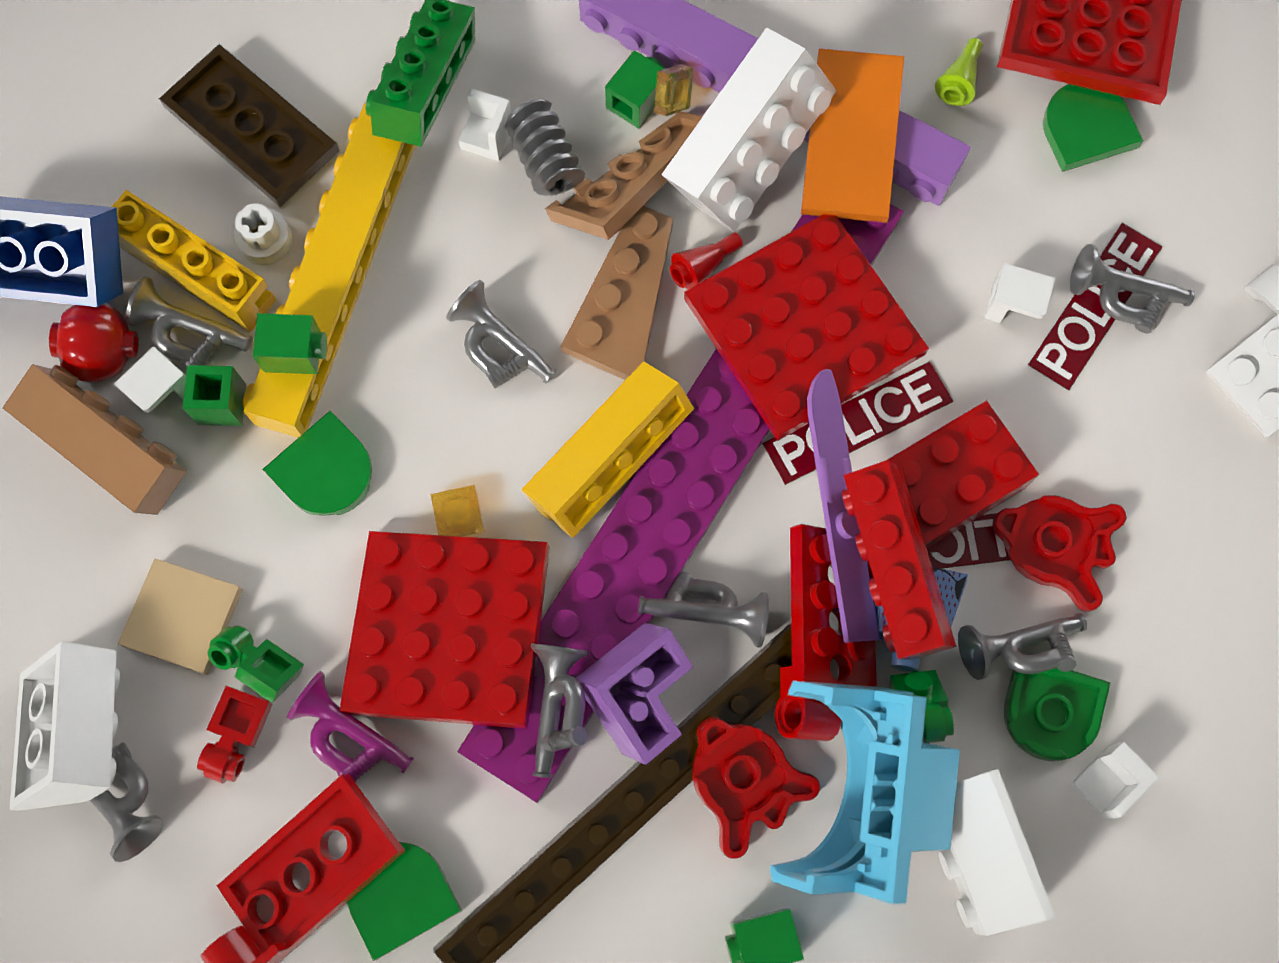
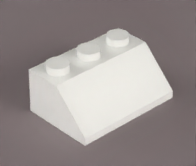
[10,641,120,811]
[939,769,1056,936]

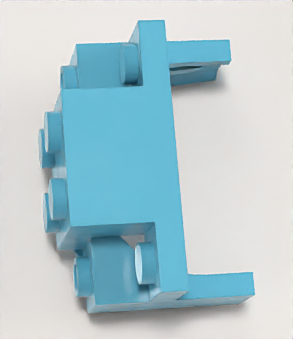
[770,681,960,904]

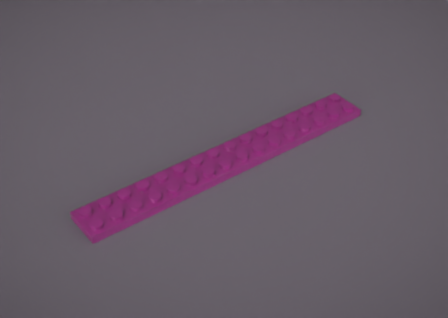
[457,204,904,804]

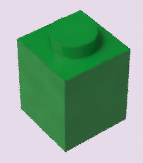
[605,50,668,129]
[252,313,327,374]
[182,365,247,426]
[724,908,804,963]

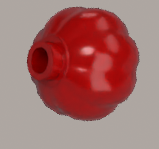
[49,303,139,383]

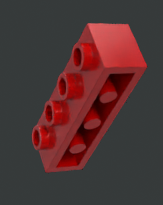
[842,460,957,660]

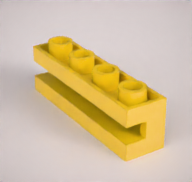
[112,190,276,333]
[521,361,694,538]

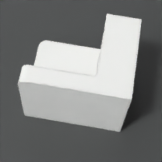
[459,89,511,161]
[984,263,1056,323]
[114,346,186,413]
[1072,741,1160,820]

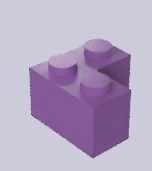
[576,623,693,765]

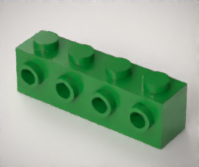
[366,0,475,147]

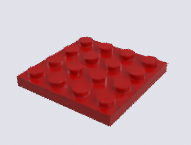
[997,0,1182,105]
[684,214,929,441]
[339,531,550,729]

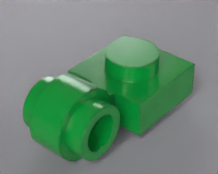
[207,626,304,703]
[890,670,954,743]

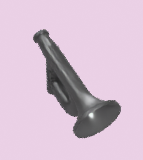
[1070,244,1195,334]
[125,277,252,365]
[446,280,557,388]
[638,572,769,648]
[958,613,1087,680]
[531,643,588,778]
[90,742,163,862]

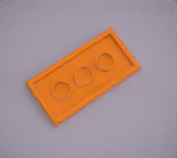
[801,48,904,223]

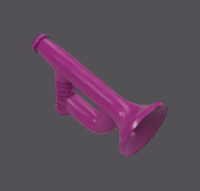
[287,671,414,782]

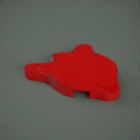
[992,495,1127,612]
[692,717,820,859]

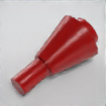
[669,232,743,290]

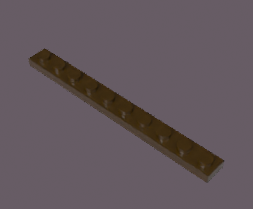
[433,624,792,963]

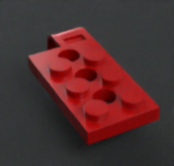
[775,524,877,741]
[200,774,405,963]

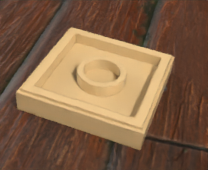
[118,558,243,676]

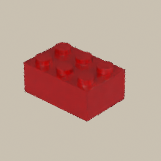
[887,400,1040,549]

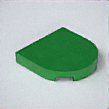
[1043,84,1143,172]
[262,410,372,516]
[1004,668,1111,761]
[347,842,462,961]

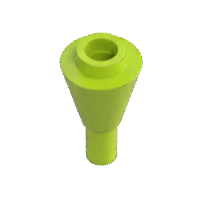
[935,38,983,106]

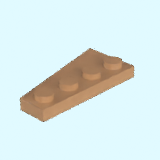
[545,111,703,240]
[561,206,673,380]

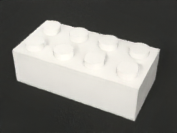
[661,28,837,232]

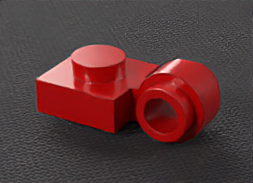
[197,686,273,784]

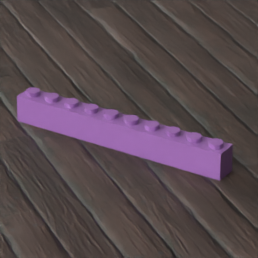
[579,0,971,206]

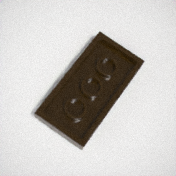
[159,44,340,207]

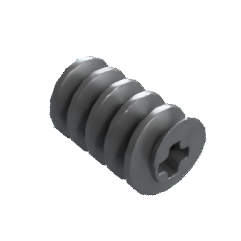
[505,99,585,196]

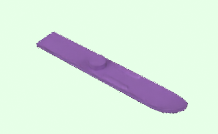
[807,369,879,643]

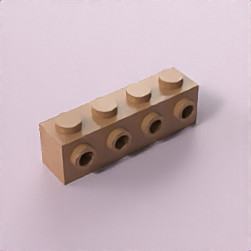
[2,364,187,515]

